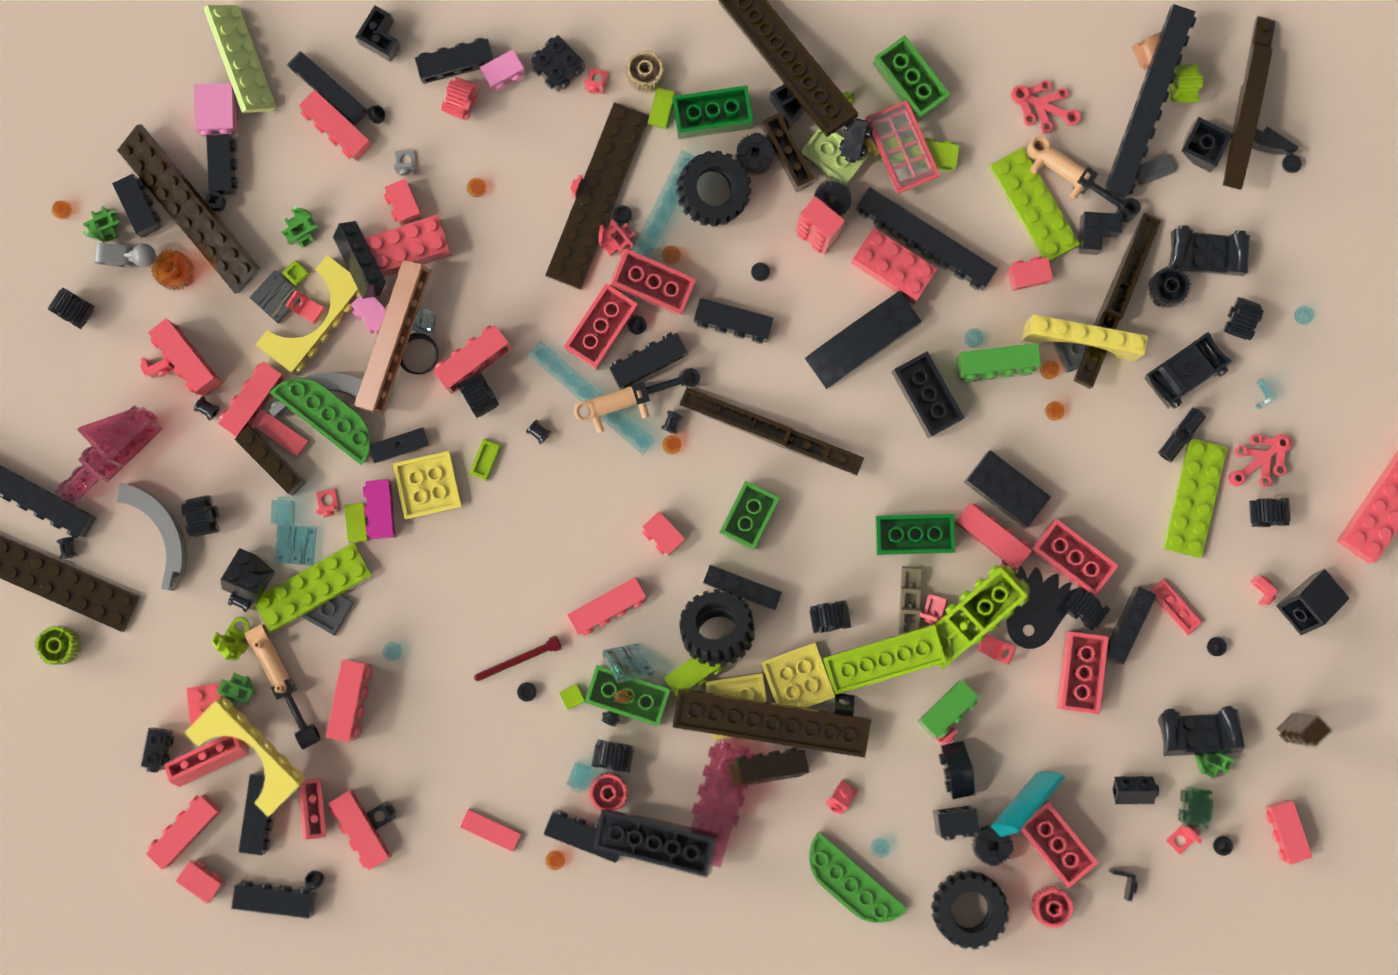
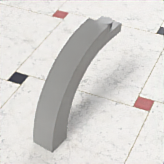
[269,373,389,419]
[116,483,187,591]

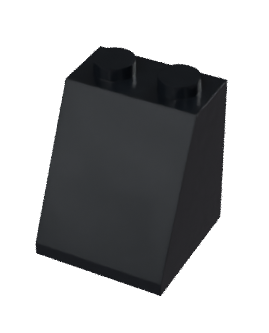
[1276,569,1350,635]

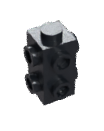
[839,118,873,163]
[141,727,174,773]
[1112,776,1159,804]

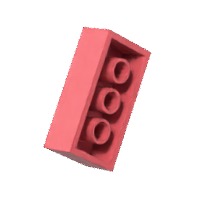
[795,196,845,255]
[365,215,452,277]
[851,227,937,304]
[609,248,696,316]
[564,284,639,371]
[148,318,223,397]
[433,325,512,394]
[1031,519,1119,596]
[1056,632,1108,714]
[326,659,373,742]
[1020,801,1098,888]

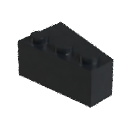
[769,84,805,130]

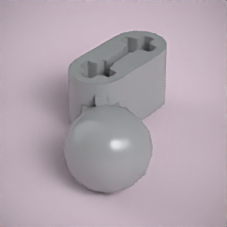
[94,243,156,268]

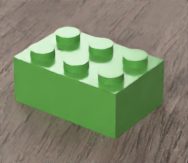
[719,481,780,551]
[917,680,979,738]

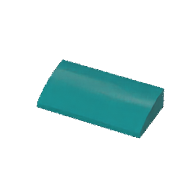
[990,771,1065,837]

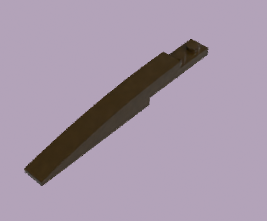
[1223,16,1276,190]
[1073,213,1161,389]
[679,387,865,476]

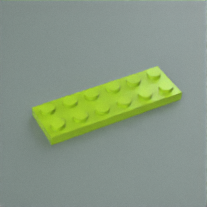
[989,147,1080,262]
[1163,438,1227,558]
[254,542,372,634]
[823,624,946,695]

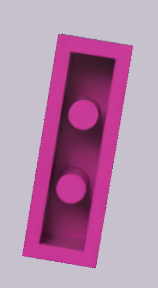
[363,479,396,540]

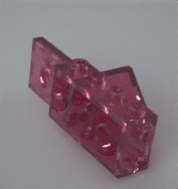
[54,405,163,504]
[691,740,753,868]

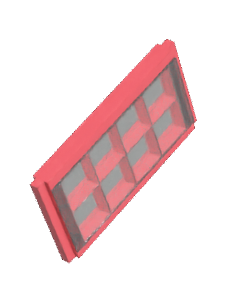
[865,100,940,194]

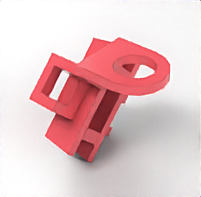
[599,220,635,256]

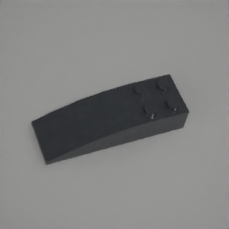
[804,291,922,389]
[594,809,719,877]

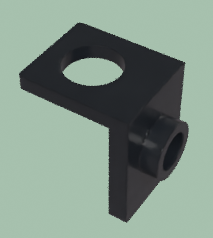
[834,694,854,715]
[367,801,396,830]
[1109,869,1138,902]

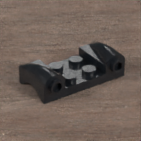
[1168,225,1250,276]
[1144,332,1232,409]
[1158,706,1245,756]

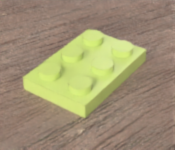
[800,128,868,184]

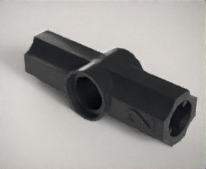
[1158,407,1206,463]

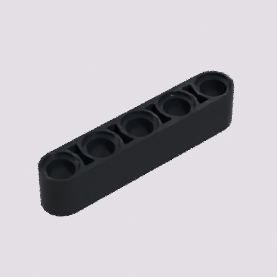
[287,51,367,126]

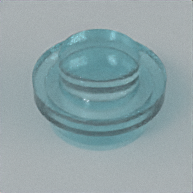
[1294,306,1314,325]
[964,328,984,348]
[382,641,402,661]
[870,838,890,858]

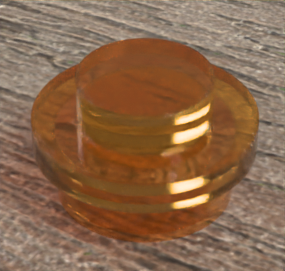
[467,178,486,197]
[52,200,72,220]
[662,246,681,265]
[1040,360,1059,380]
[1045,401,1065,421]
[662,435,681,455]
[613,690,632,703]
[545,850,565,870]

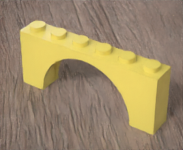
[255,255,361,375]
[1022,314,1148,362]
[185,696,306,817]

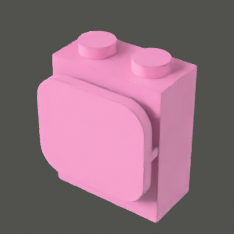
[194,83,239,137]

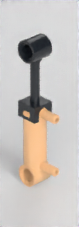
[1026,136,1141,222]
[573,368,700,433]
[245,623,321,750]

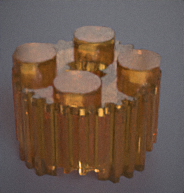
[150,249,195,291]

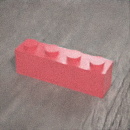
[298,89,372,161]
[218,361,286,437]
[954,503,1032,570]
[567,577,647,636]
[164,736,249,787]
[329,789,392,871]
[146,795,222,870]

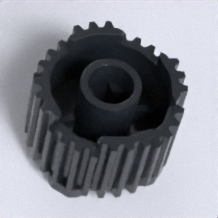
[736,132,774,175]
[814,178,852,216]
[1148,266,1191,308]
[48,287,95,329]
[1223,297,1264,341]
[458,373,500,418]
[181,495,219,537]
[1249,498,1291,528]
[1065,587,1111,631]
[810,600,851,633]
[591,739,634,773]
[971,824,1014,866]

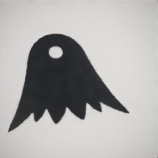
[1002,560,1085,649]

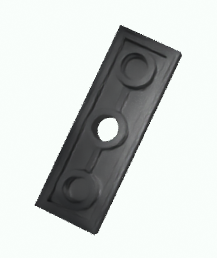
[369,427,430,464]

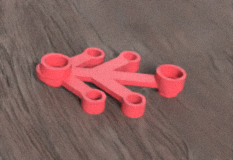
[1011,80,1081,134]
[1228,434,1292,487]

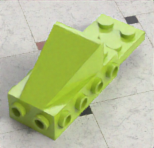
[935,563,1030,670]

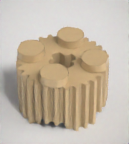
[626,49,664,93]

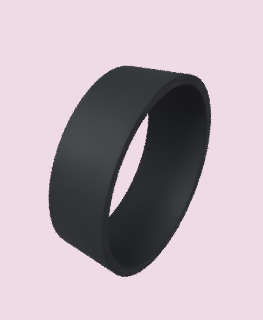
[400,333,439,375]

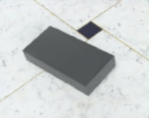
[1136,153,1176,186]

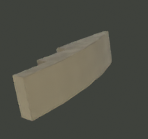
[898,566,922,635]

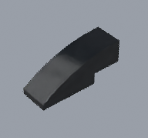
[1252,126,1299,155]

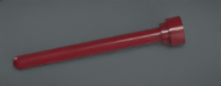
[474,635,562,681]

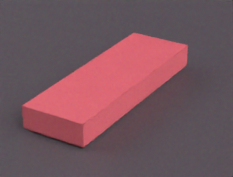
[250,408,309,457]
[1150,579,1203,635]
[460,809,521,852]

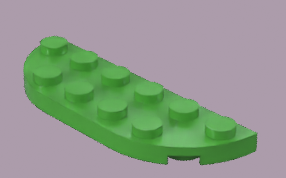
[269,378,370,465]
[809,831,908,923]

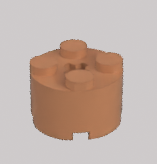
[1131,32,1161,70]

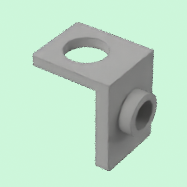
[394,150,416,176]

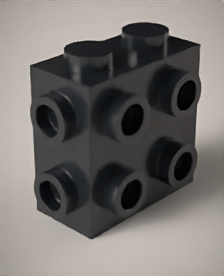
[531,35,585,92]

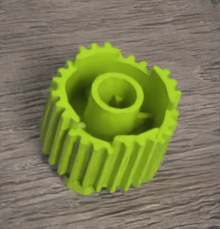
[1168,64,1203,103]
[34,626,81,665]

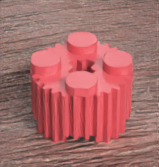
[441,77,479,121]
[589,772,628,811]
[1031,886,1074,929]

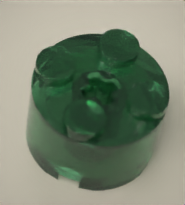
[1178,787,1213,829]

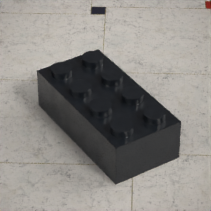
[891,351,965,439]
[964,450,1051,529]

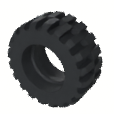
[676,150,752,227]
[679,589,755,667]
[931,870,1009,949]

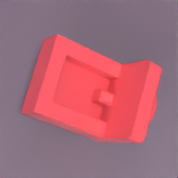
[140,357,174,378]
[1250,576,1278,606]
[920,594,949,624]
[826,780,858,815]

